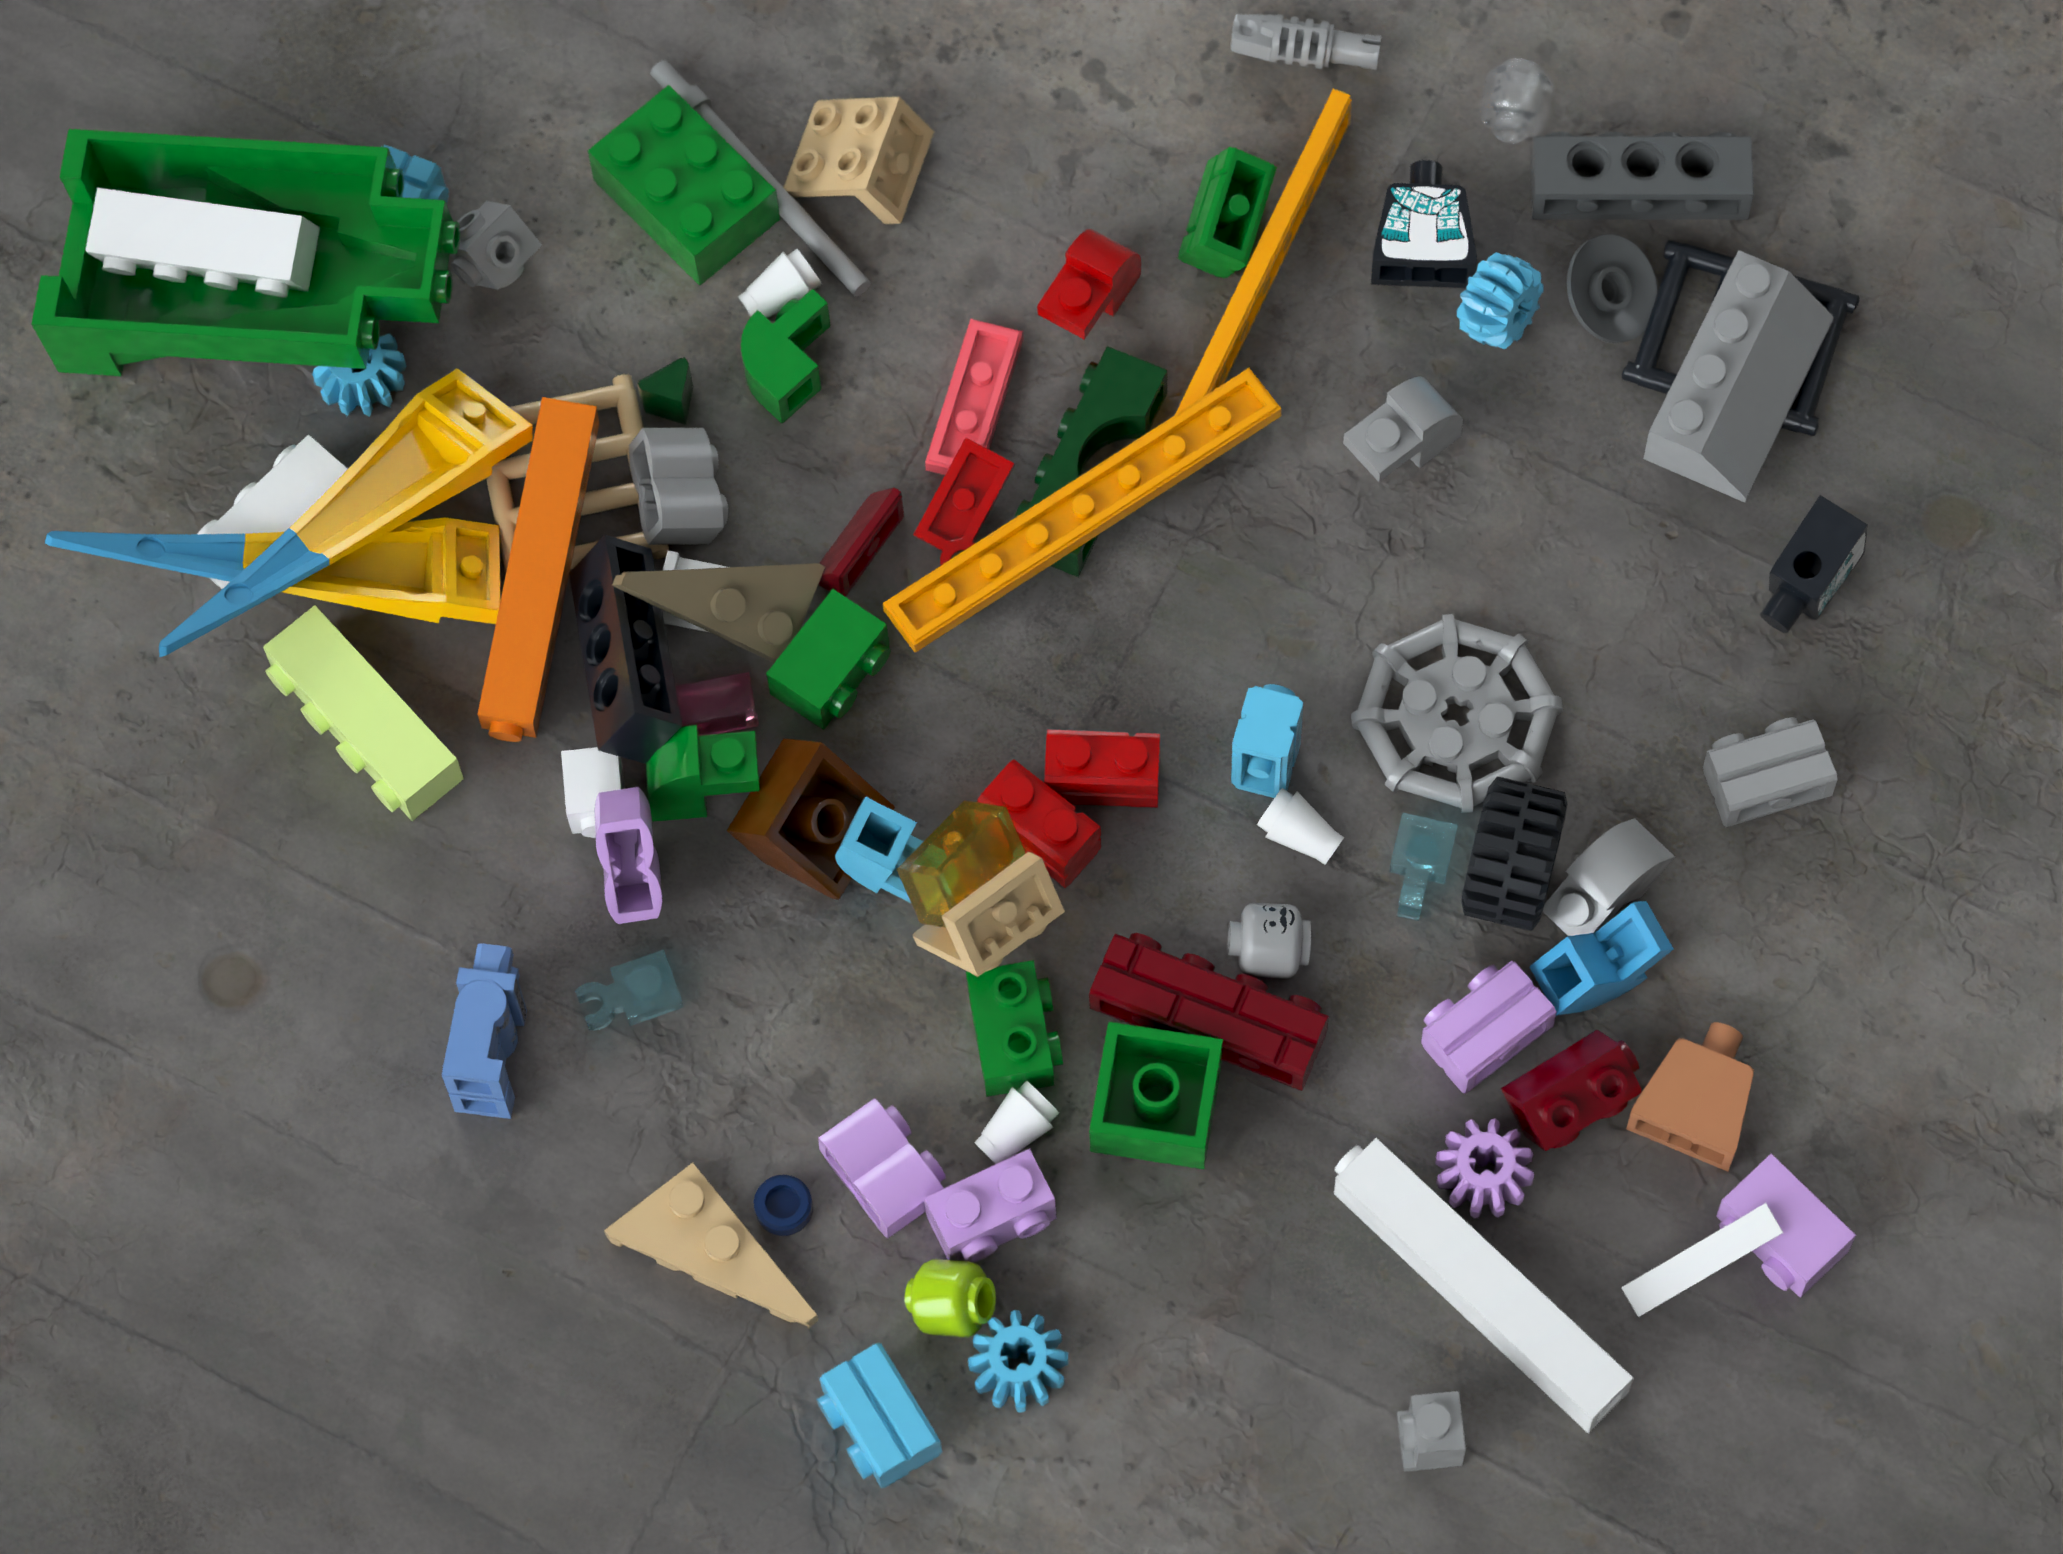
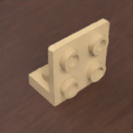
[784,97,934,224]
[913,852,1065,976]

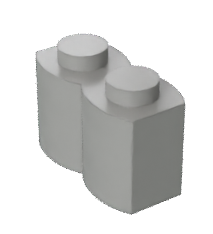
[629,428,728,545]

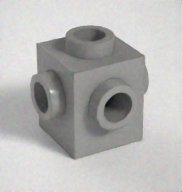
[450,201,542,290]

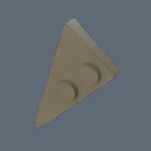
[612,563,825,663]

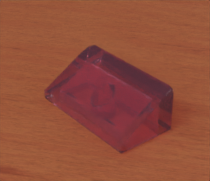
[676,672,759,736]

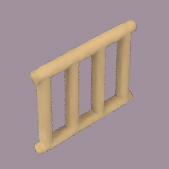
[486,374,669,573]

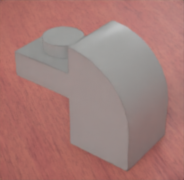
[1343,376,1463,482]
[1543,818,1675,936]

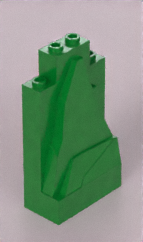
[31,129,460,376]

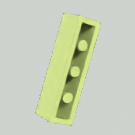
[263,605,464,821]

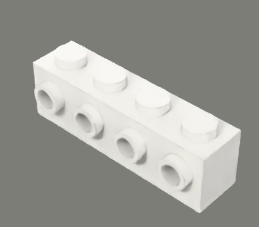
[85,188,320,297]

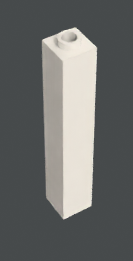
[1334,1138,1633,1433]

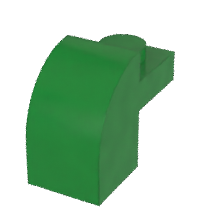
[741,289,831,424]
[646,725,760,822]

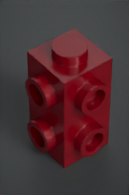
[1501,1030,1643,1151]

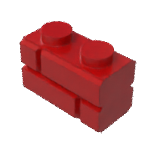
[1044,729,1160,808]
[977,759,1101,888]

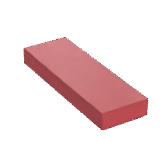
[925,319,1023,475]

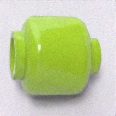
[905,1259,996,1338]

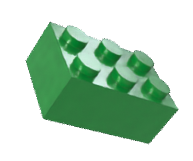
[587,85,780,286]

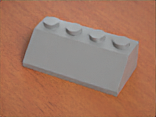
[1643,250,1834,503]

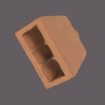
[1626,1022,1754,1172]

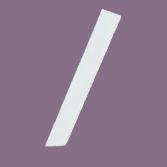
[1621,1203,1783,1317]

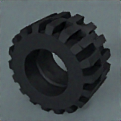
[1461,776,1568,931]

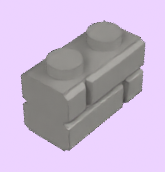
[1703,717,1838,827]

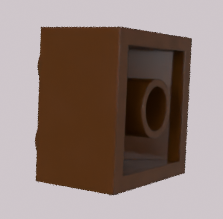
[727,738,895,900]

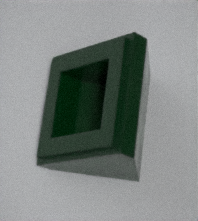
[637,357,693,425]

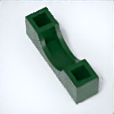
[1014,346,1167,577]

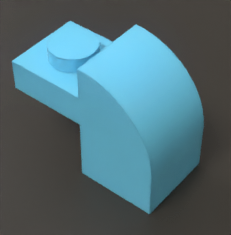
[835,797,959,913]

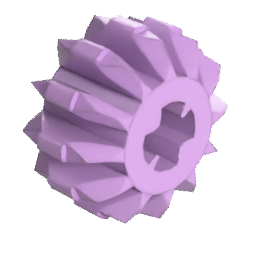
[1435,1118,1534,1218]

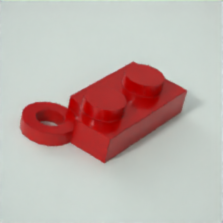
[913,437,1015,566]

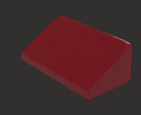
[818,488,904,597]

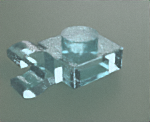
[1389,813,1458,921]

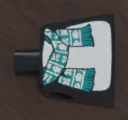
[1371,160,1477,288]
[1760,495,1868,633]

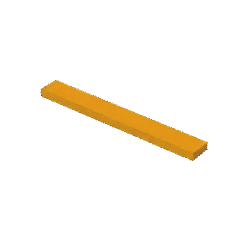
[1175,88,1352,415]
[883,368,1281,653]

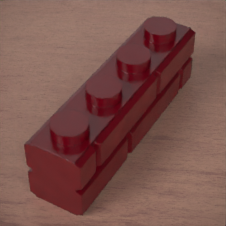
[1089,933,1329,1091]

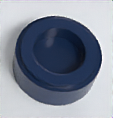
[754,1175,813,1236]

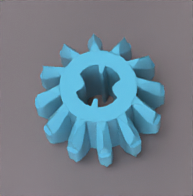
[1457,252,1543,349]
[312,333,406,417]
[968,1310,1069,1413]

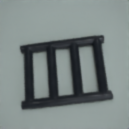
[1622,240,1860,436]

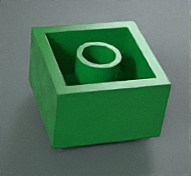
[1089,1022,1223,1169]

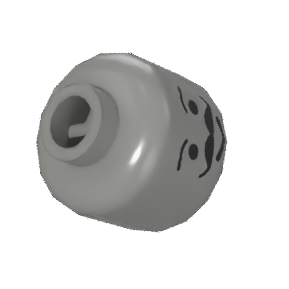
[1227,903,1311,979]

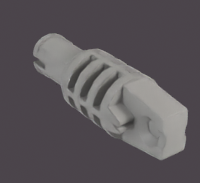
[1231,14,1381,70]

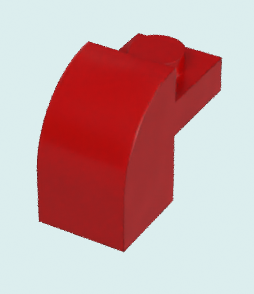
[1037,229,1141,340]

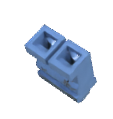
[442,943,527,1119]

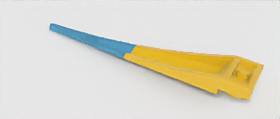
[159,368,533,657]
[45,517,501,624]

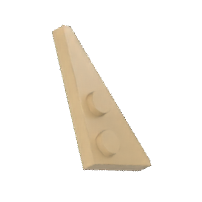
[604,1163,818,1328]

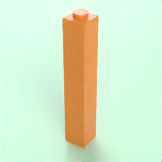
[477,397,599,742]

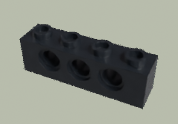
[569,535,682,764]

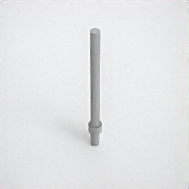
[650,60,871,297]

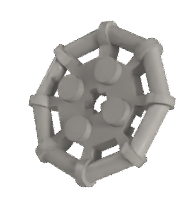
[1351,614,1563,813]

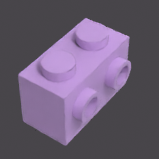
[924,1148,1056,1263]

